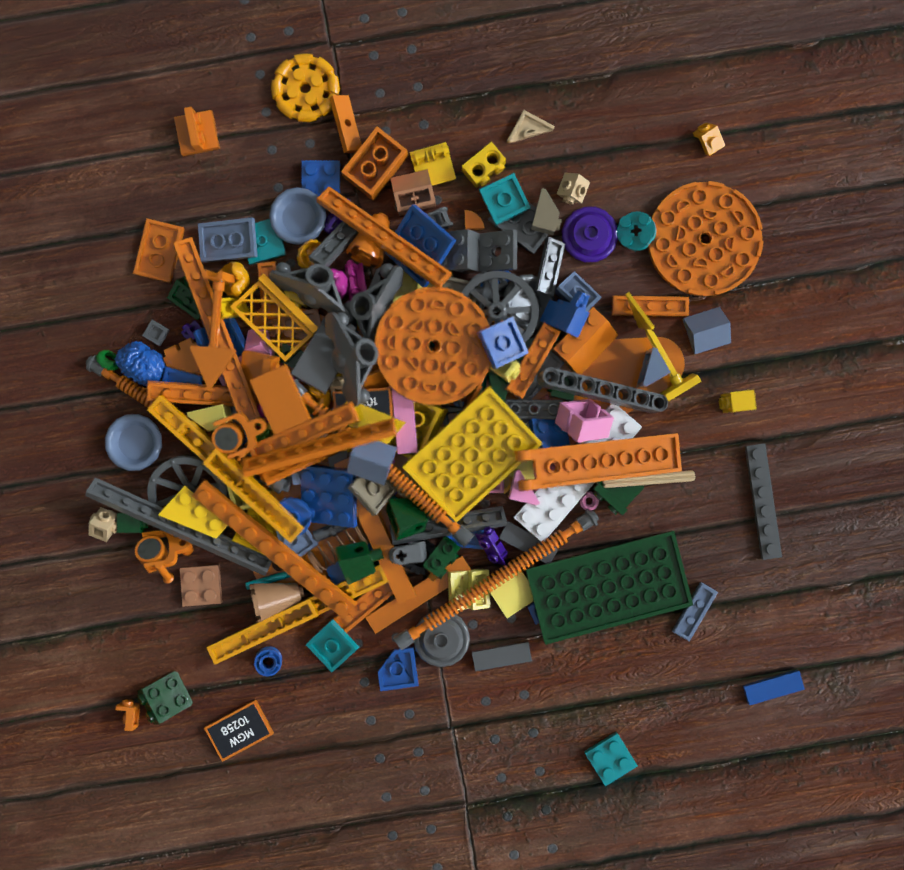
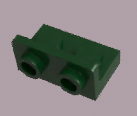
[167,276,201,320]

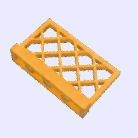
[230,273,318,363]

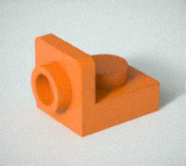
[115,699,140,731]

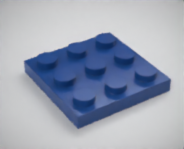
[385,205,456,287]
[300,465,357,528]

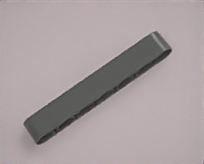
[537,368,668,413]

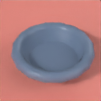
[269,187,327,245]
[105,414,162,471]

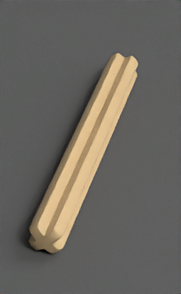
[602,470,695,488]

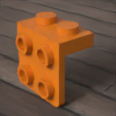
[241,350,280,391]

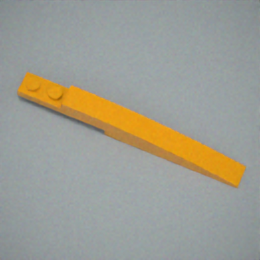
[147,395,304,543]
[206,564,389,665]

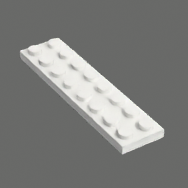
[513,404,642,541]

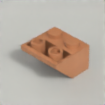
[391,169,436,216]

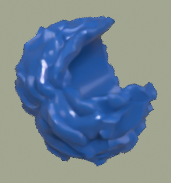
[115,341,166,386]

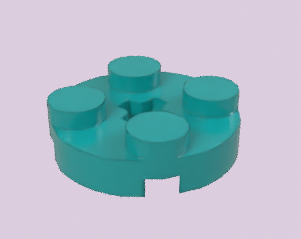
[617,211,657,251]

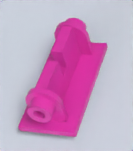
[345,260,367,300]

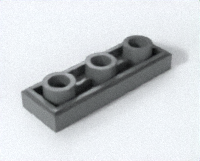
[505,399,563,420]

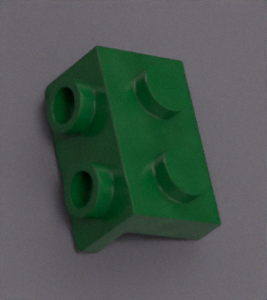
[423,536,461,582]

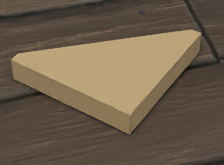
[507,110,555,144]

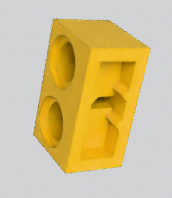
[462,142,506,188]
[719,390,756,413]

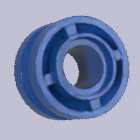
[254,646,282,676]

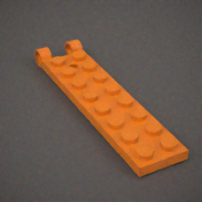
[515,433,682,491]

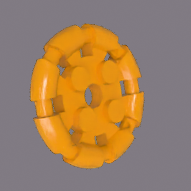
[271,53,340,122]

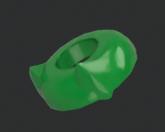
[96,350,119,371]

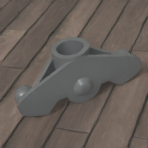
[269,262,354,324]
[350,263,403,344]
[325,312,378,407]

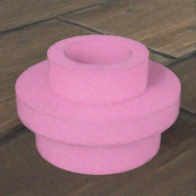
[579,492,599,511]

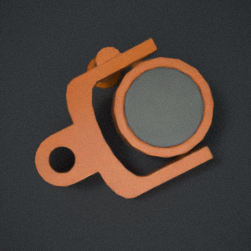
[212,412,268,459]
[135,530,193,584]

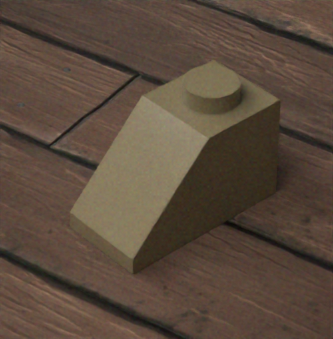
[531,188,562,235]

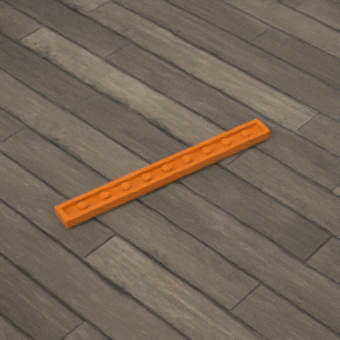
[173,237,260,421]
[192,480,357,619]

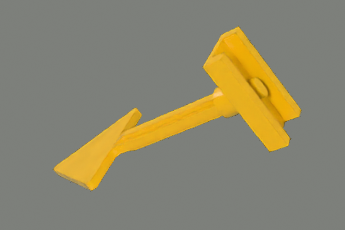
[625,292,701,401]

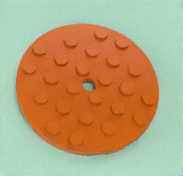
[648,181,763,296]
[375,287,491,405]

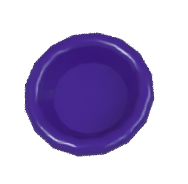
[562,207,618,263]

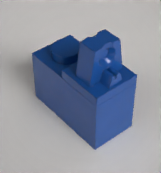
[540,290,590,337]

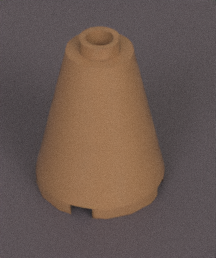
[249,583,304,622]

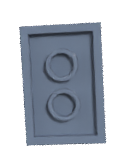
[198,218,257,263]

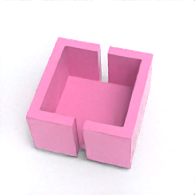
[555,399,614,443]

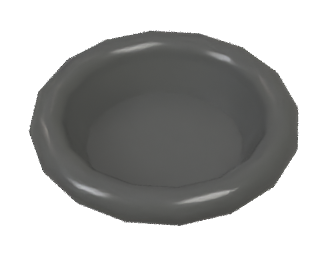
[503,274,555,331]
[414,610,470,667]

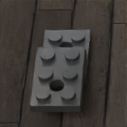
[441,229,517,274]

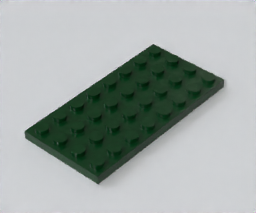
[525,530,693,645]

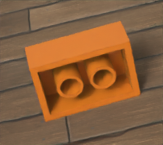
[341,126,408,201]

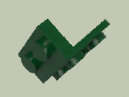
[591,481,644,516]
[137,671,193,725]

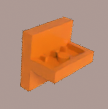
[174,106,220,156]

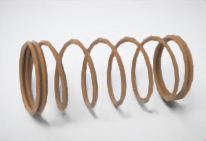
[307,524,369,573]

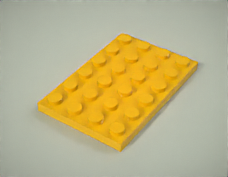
[402,386,543,522]

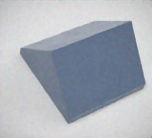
[555,271,601,311]
[683,307,731,355]
[636,347,671,389]
[347,441,397,485]

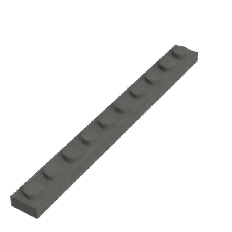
[85,478,272,576]

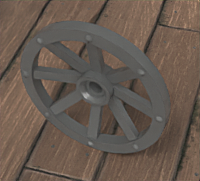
[462,271,539,343]
[147,455,229,507]

